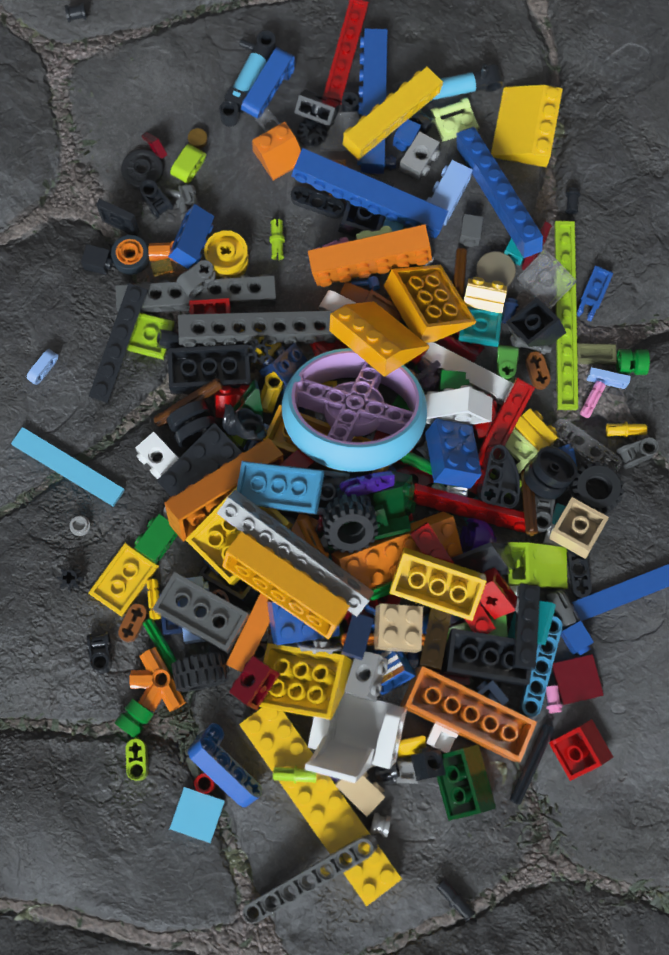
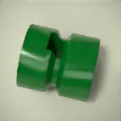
[616,349,650,375]
[114,698,154,739]

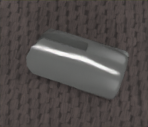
[546,588,580,629]

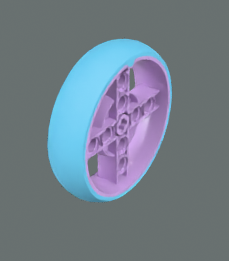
[282,348,427,472]

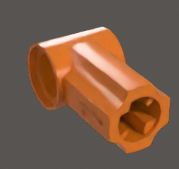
[148,241,177,263]

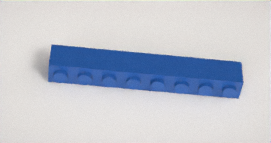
[357,29,387,174]
[456,126,543,258]
[291,148,448,238]

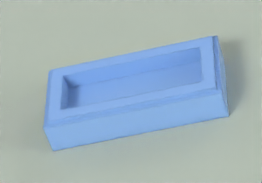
[586,367,631,389]

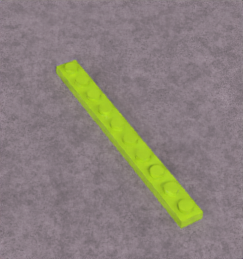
[554,221,578,410]

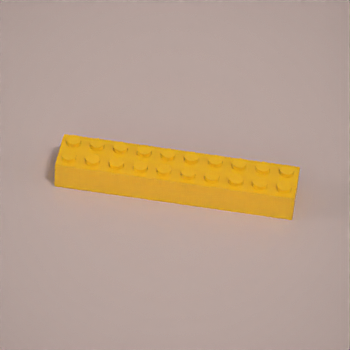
[239,708,402,906]

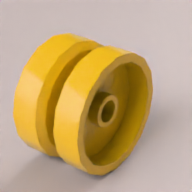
[204,231,249,279]

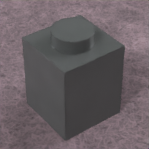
[459,214,483,247]

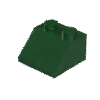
[370,470,416,520]

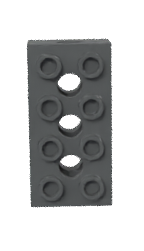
[153,572,249,654]

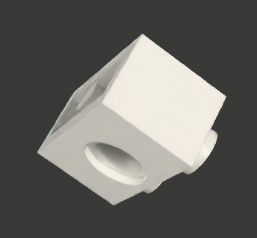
[135,432,179,479]

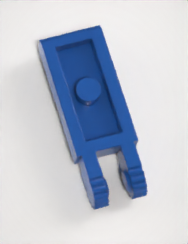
[577,265,613,322]

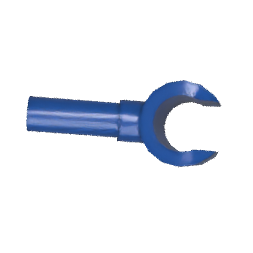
[352,276,380,291]

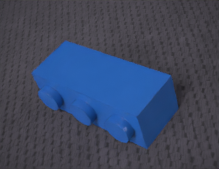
[168,204,214,269]

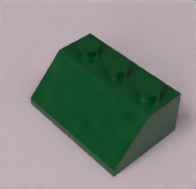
[437,745,496,821]

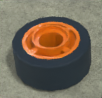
[111,235,149,275]

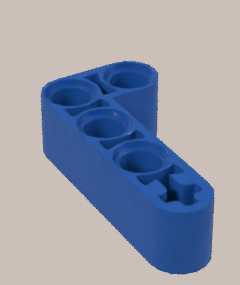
[241,47,295,119]
[188,723,263,808]

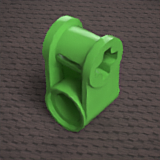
[497,345,519,382]

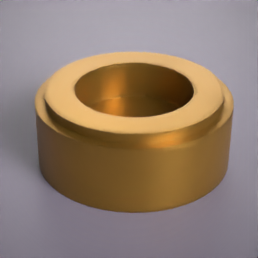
[188,128,207,149]

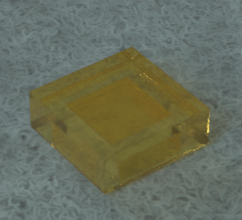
[151,258,173,277]

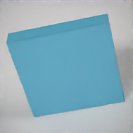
[170,787,225,843]

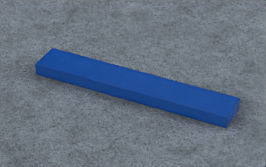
[572,564,669,622]

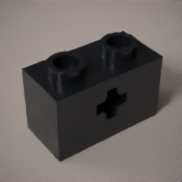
[294,89,341,126]

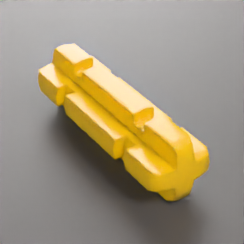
[147,579,161,620]

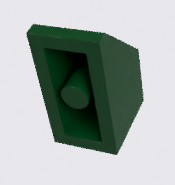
[233,380,264,419]

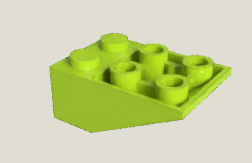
[505,542,568,589]

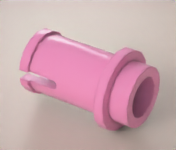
[546,686,563,713]

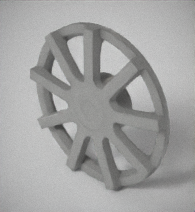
[298,638,344,654]

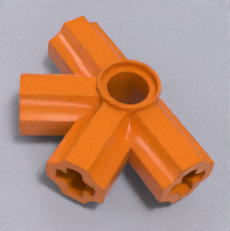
[129,647,186,712]

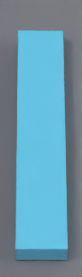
[11,427,125,507]

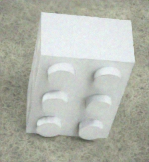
[425,385,493,425]

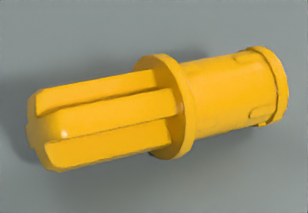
[606,422,647,438]

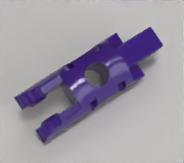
[339,471,395,497]

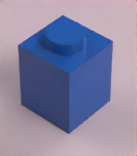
[393,120,421,151]
[561,621,594,655]

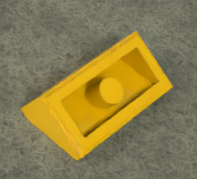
[397,735,426,759]

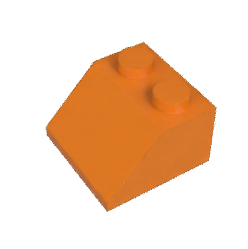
[252,122,301,181]

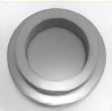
[70,515,91,536]

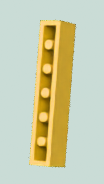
[342,67,443,160]

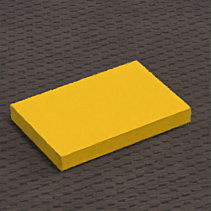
[88,543,159,617]

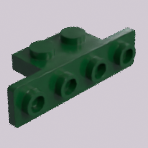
[328,504,411,551]

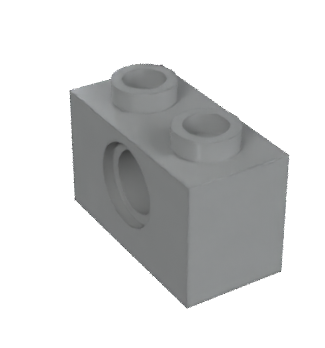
[399,132,440,181]
[344,651,388,702]

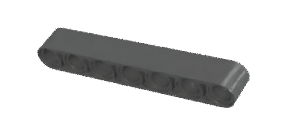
[243,834,378,924]

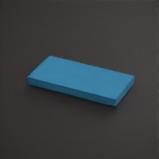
[236,461,324,514]

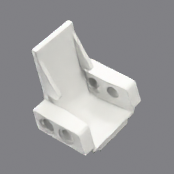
[305,692,407,783]

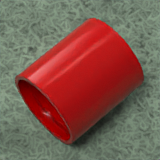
[194,773,216,794]

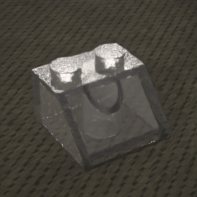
[517,249,577,309]

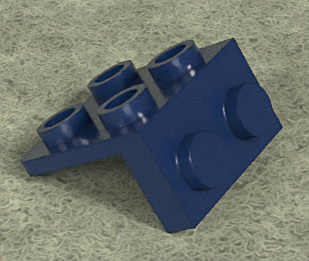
[258,343,308,386]

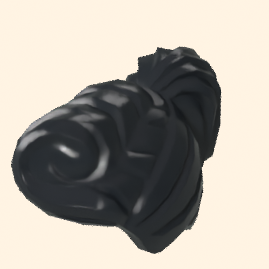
[222,404,267,442]

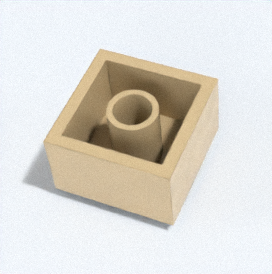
[549,497,609,559]
[374,604,423,653]
[335,772,385,816]

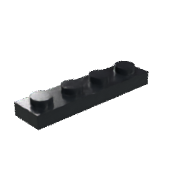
[513,584,540,670]

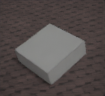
[396,761,418,784]

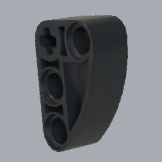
[476,444,520,508]

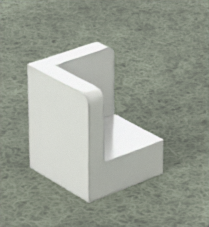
[426,723,458,753]

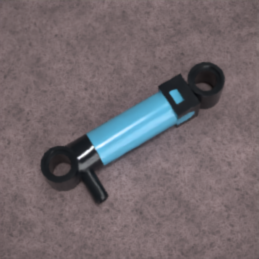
[219,30,276,127]
[398,64,503,105]

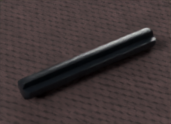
[510,724,554,805]

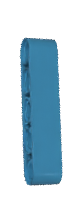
[519,616,562,718]

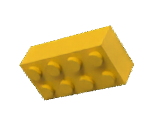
[390,547,487,621]

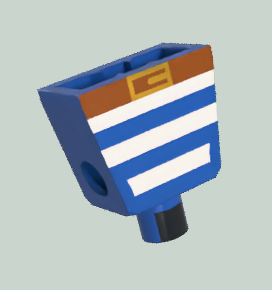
[369,650,416,695]

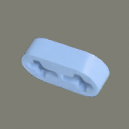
[27,349,59,385]

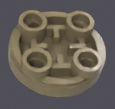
[475,251,516,287]

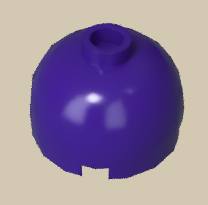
[460,518,497,553]

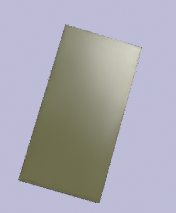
[577,343,616,365]

